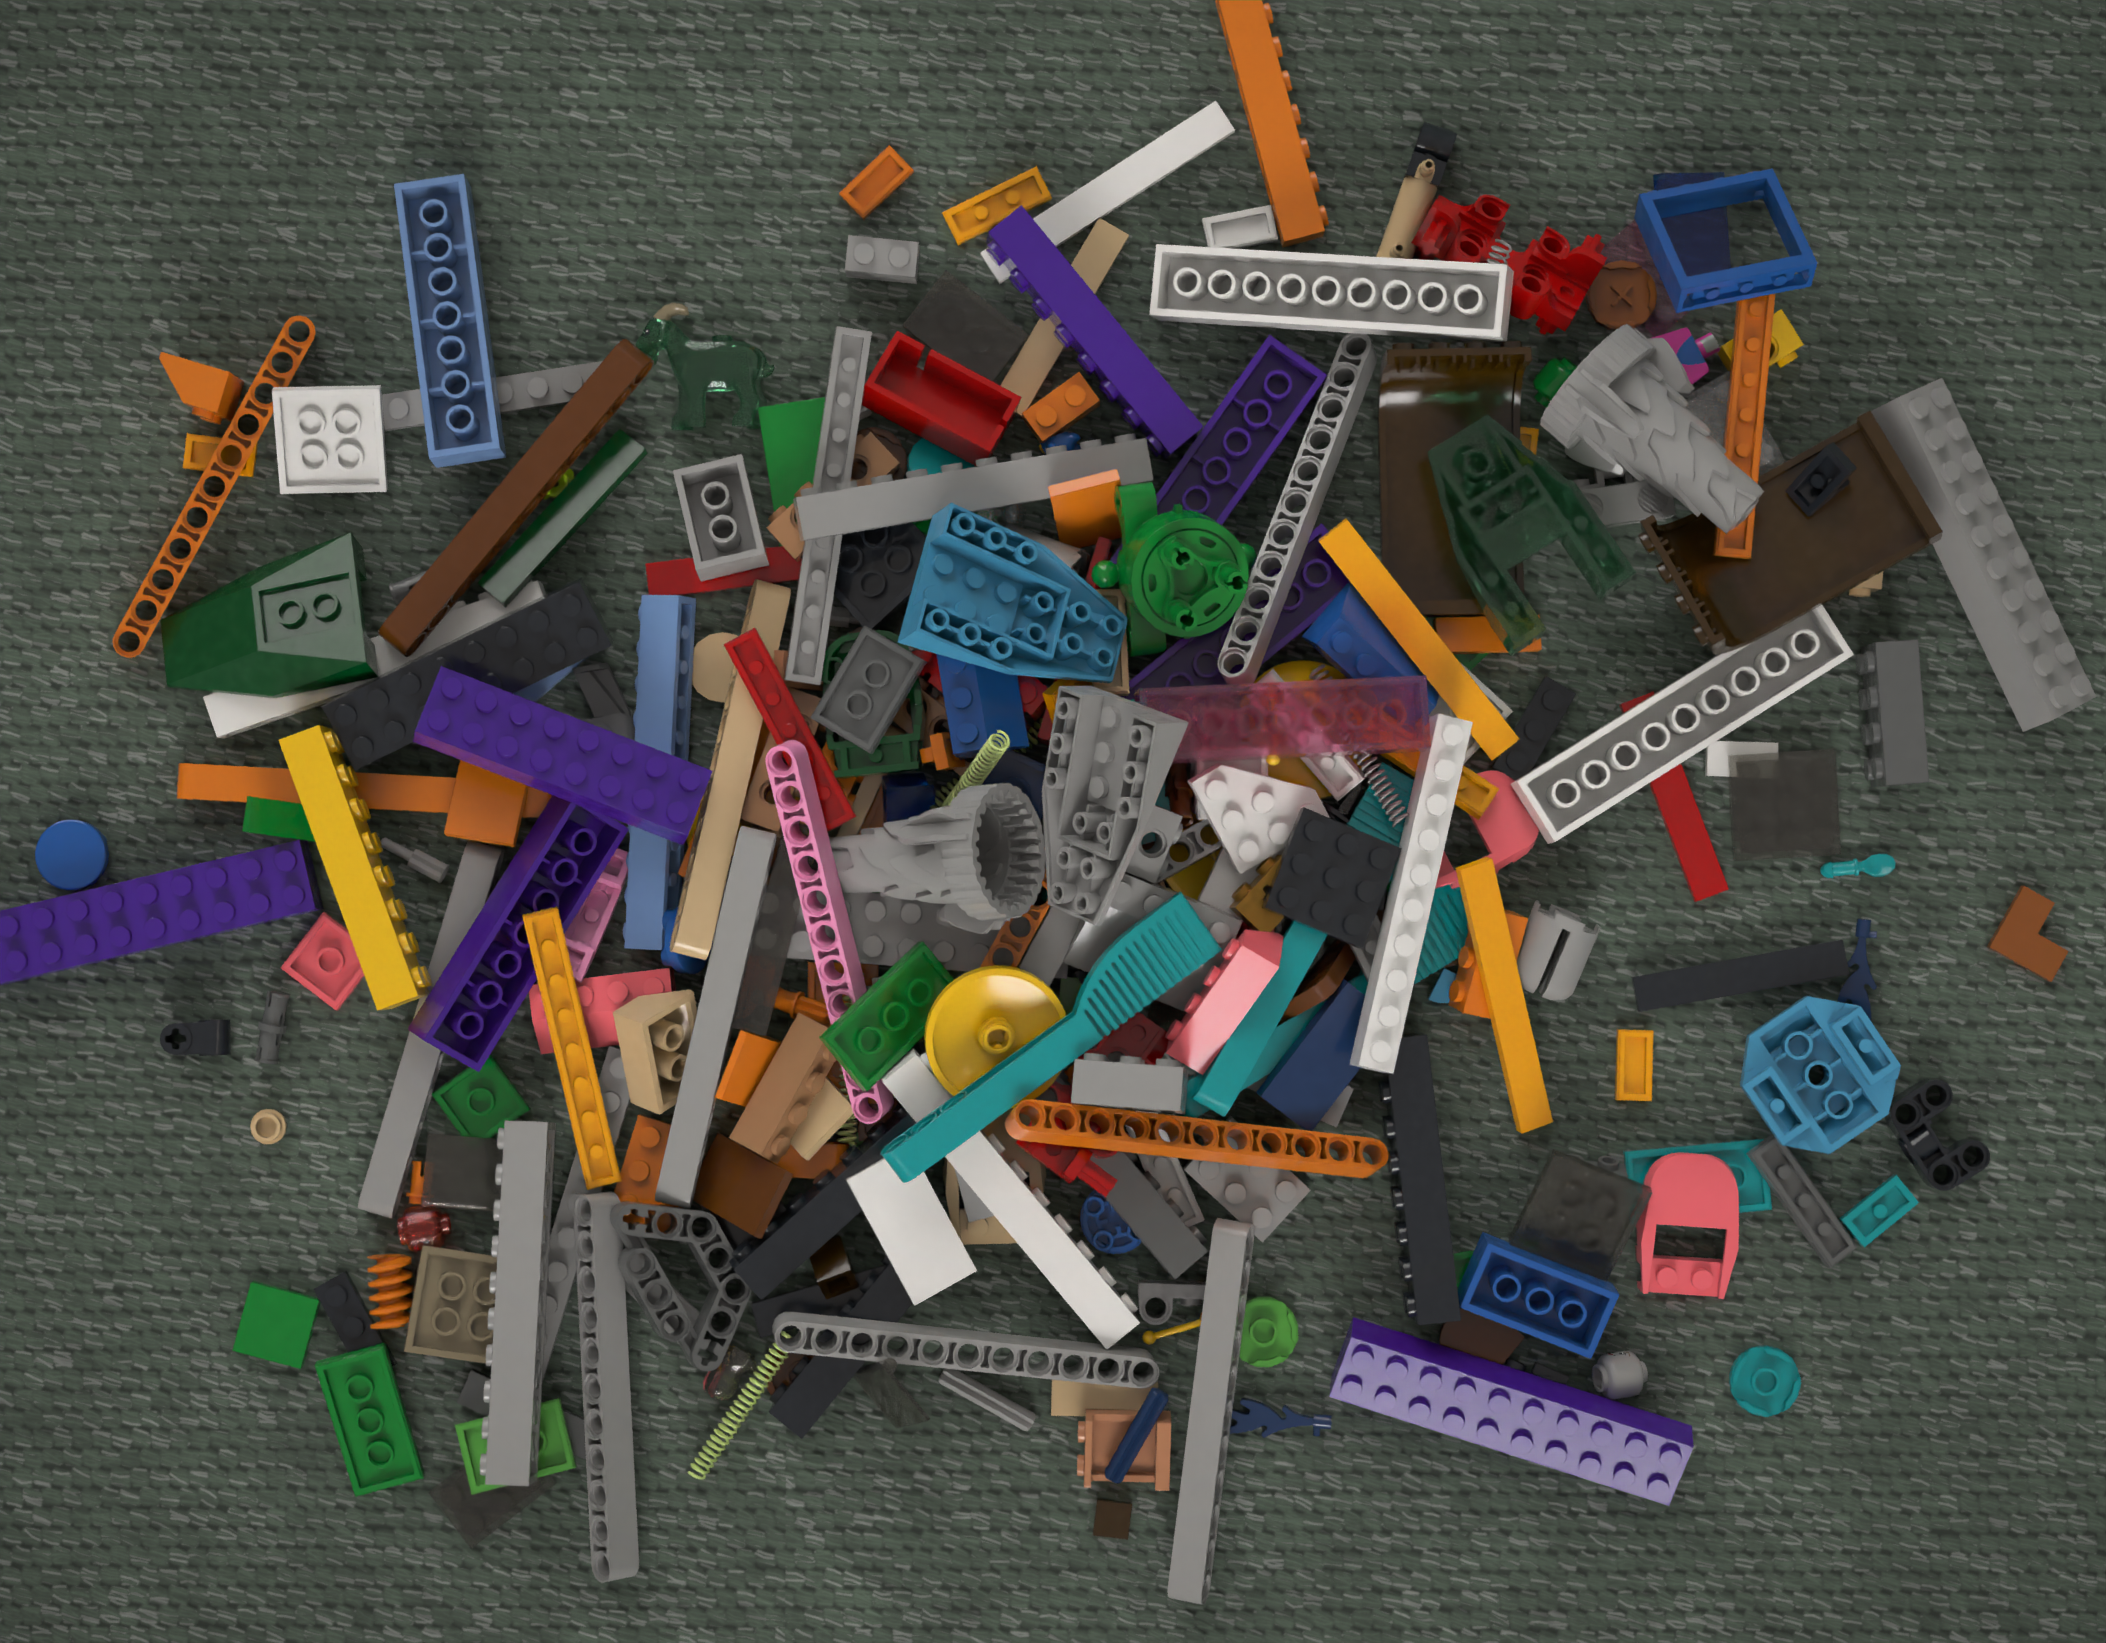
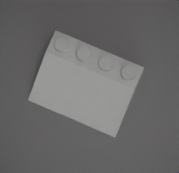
[1063,872,1242,1011]

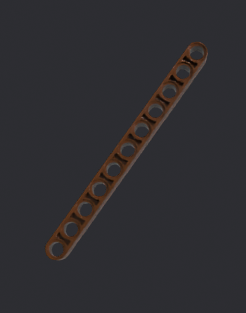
[378,339,654,657]

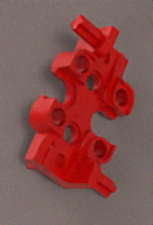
[1411,194,1607,335]
[1015,1012,1169,1198]

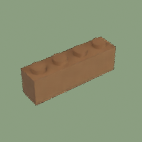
[729,1013,837,1164]

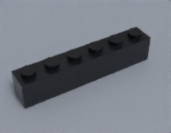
[769,1255,913,1439]

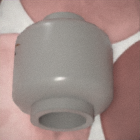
[1592,1351,1648,1400]

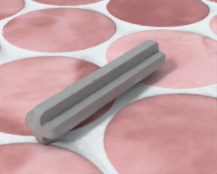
[938,1369,1036,1431]

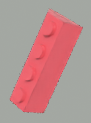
[1165,930,1284,1075]
[529,967,676,1054]

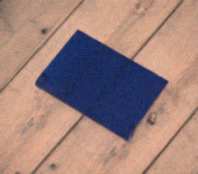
[1653,172,1731,280]

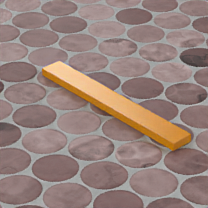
[1318,518,1520,761]
[1455,857,1553,1134]
[522,906,622,1190]

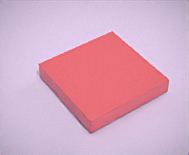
[281,912,364,1011]

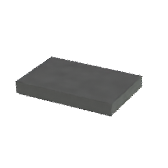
[810,625,927,754]

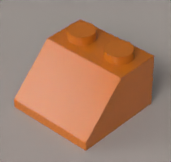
[159,352,244,425]
[715,1028,782,1107]

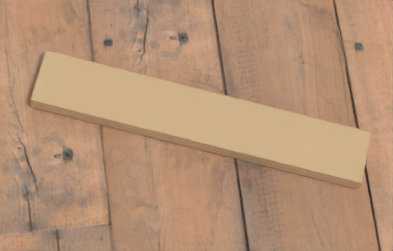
[1000,218,1129,417]

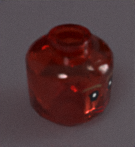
[397,1203,452,1252]

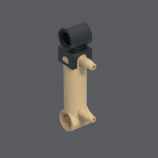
[1376,122,1457,259]

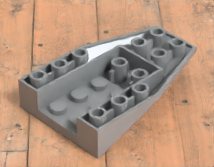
[1042,686,1189,926]

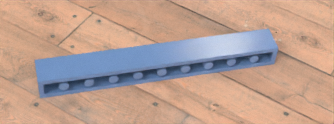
[623,595,696,950]

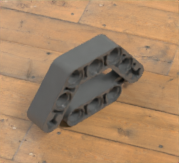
[610,1201,752,1372]

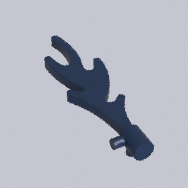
[1837,918,1877,1021]
[1230,1398,1332,1438]

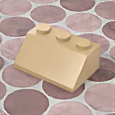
[613,989,697,1115]

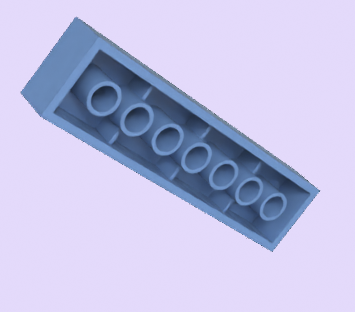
[394,174,506,468]

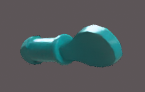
[1820,854,1896,878]

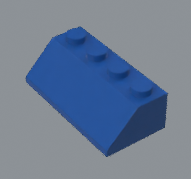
[1302,583,1439,732]
[937,654,1030,760]

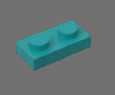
[1839,1174,1919,1247]

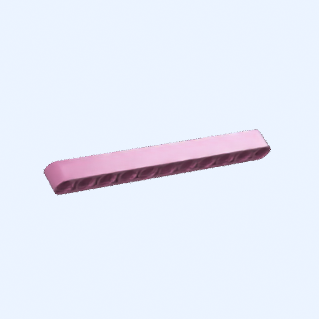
[765,740,894,1124]

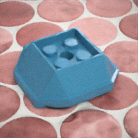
[1740,996,1901,1154]

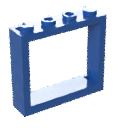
[1634,168,1817,313]

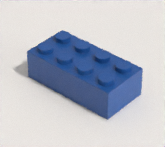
[1457,1232,1619,1359]

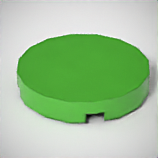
[1239,1296,1298,1367]

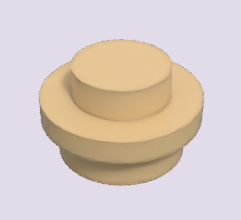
[250,1109,287,1144]

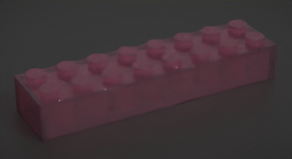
[1134,675,1431,764]

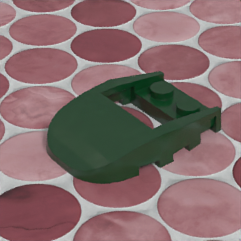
[819,630,926,779]

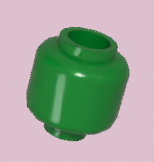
[1533,357,1577,408]

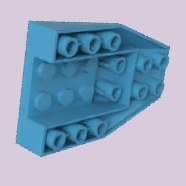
[897,503,1128,683]

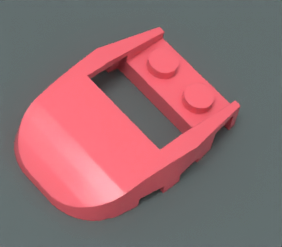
[1435,770,1539,889]
[1634,1152,1739,1299]

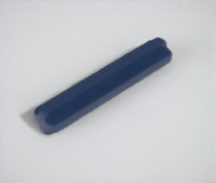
[1105,1387,1168,1484]

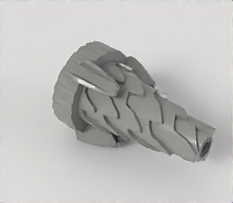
[1540,324,1764,534]
[829,783,1046,934]

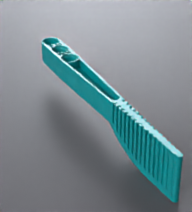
[1192,762,1414,1117]
[1175,885,1468,1118]
[881,891,1222,1183]

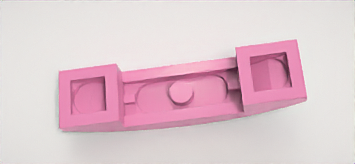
[564,848,628,983]

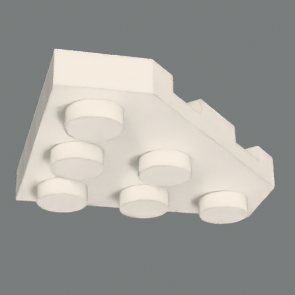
[1188,763,1330,874]

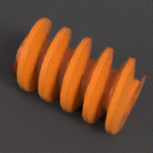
[367,1254,414,1329]

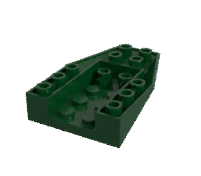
[160,532,378,698]

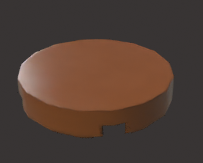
[1585,260,1657,331]

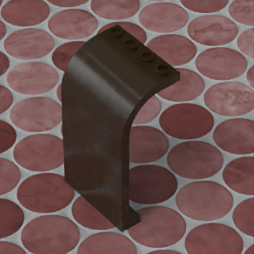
[1378,341,1532,617]
[1638,410,1943,654]

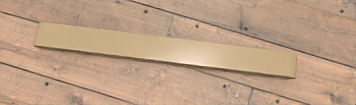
[670,579,791,960]

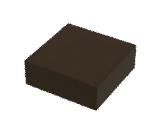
[1093,1498,1132,1540]

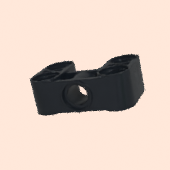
[1884,1078,1990,1191]

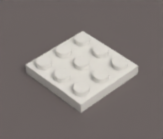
[272,385,388,494]

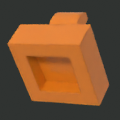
[919,732,966,771]

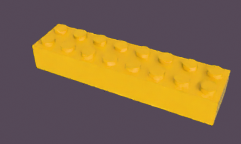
[278,725,432,1011]

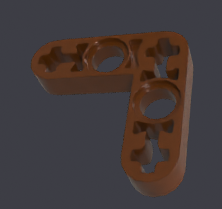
[1277,939,1356,1026]

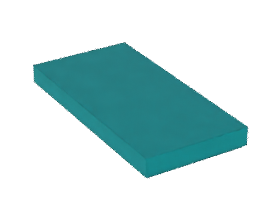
[1623,1139,1772,1222]

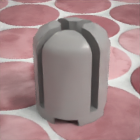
[1516,900,1601,1000]

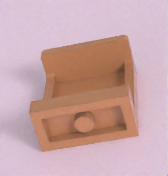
[1077,1409,1171,1491]

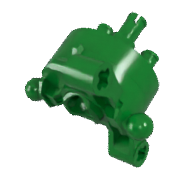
[1091,482,1257,657]

